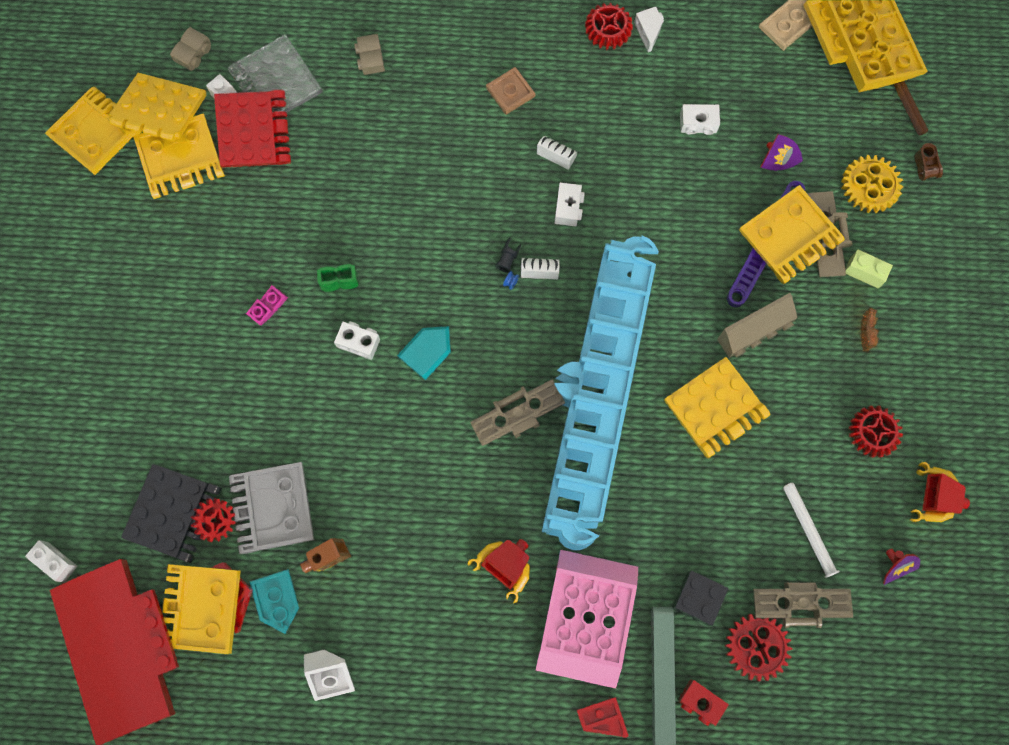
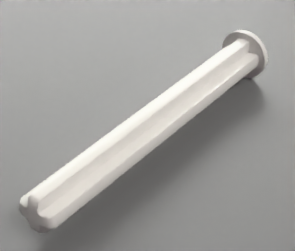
[783,483,840,578]

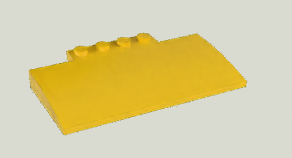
[803,0,928,92]

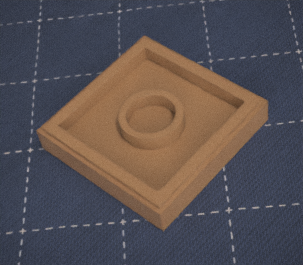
[486,67,535,115]

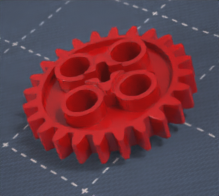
[724,614,792,682]

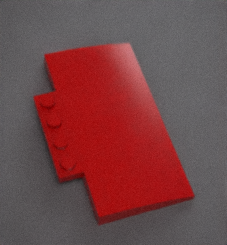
[50,559,179,745]

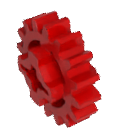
[191,498,236,542]

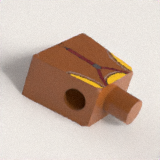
[300,538,351,573]

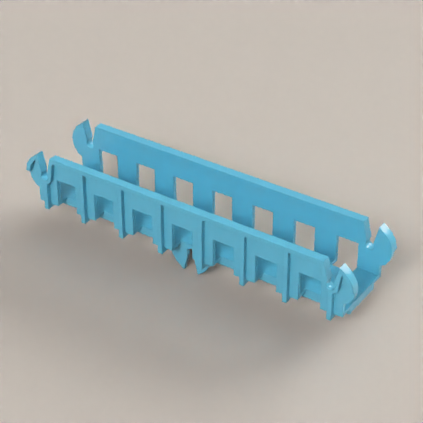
[542,236,659,551]

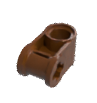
[914,143,943,181]

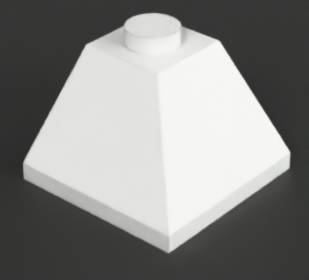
[304,650,355,701]

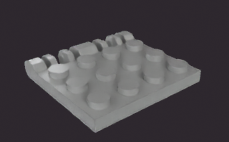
[229,462,314,554]

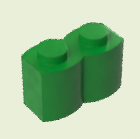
[317,264,359,292]

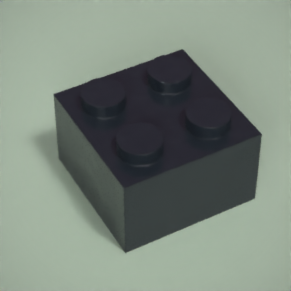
[672,570,729,626]

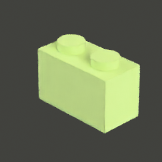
[845,250,893,288]

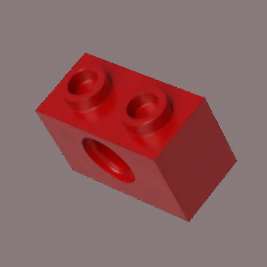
[678,679,729,726]

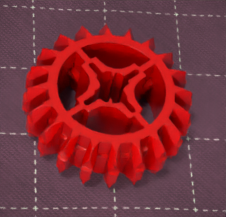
[585,2,633,50]
[848,406,904,458]

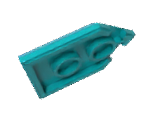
[397,326,451,380]
[250,569,299,634]

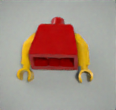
[910,462,970,522]
[468,539,530,603]

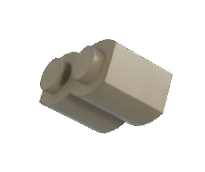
[170,27,211,71]
[354,34,385,75]

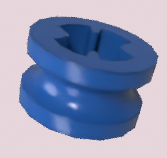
[503,271,519,290]

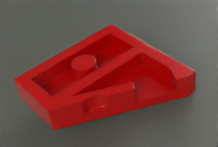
[576,697,629,738]

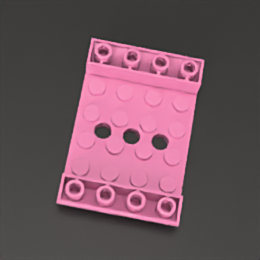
[536,550,638,688]

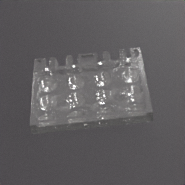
[228,34,323,120]

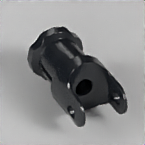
[495,238,522,273]

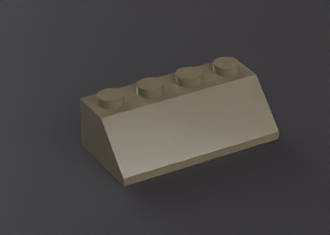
[717,293,797,358]

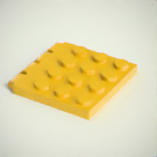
[109,73,206,141]

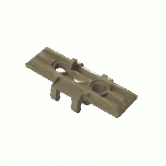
[807,191,852,277]
[470,379,565,446]
[753,582,853,628]

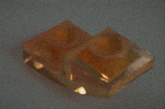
[861,308,879,352]

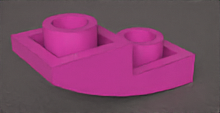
[246,285,288,325]

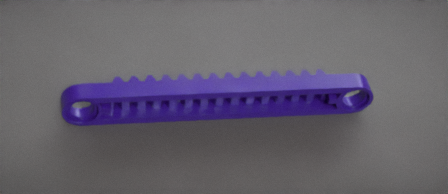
[727,181,805,308]

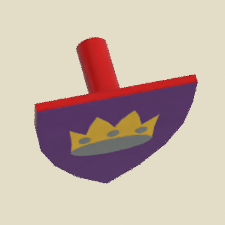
[760,134,803,171]
[883,549,921,585]

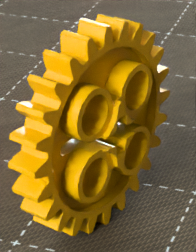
[841,155,903,213]

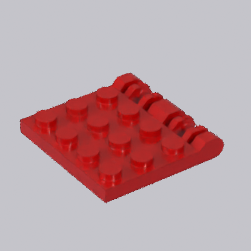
[214,90,291,168]

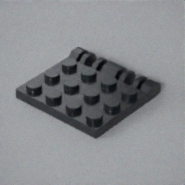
[121,464,222,563]

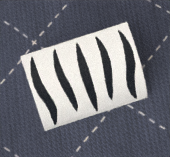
[537,136,577,170]
[521,258,559,280]

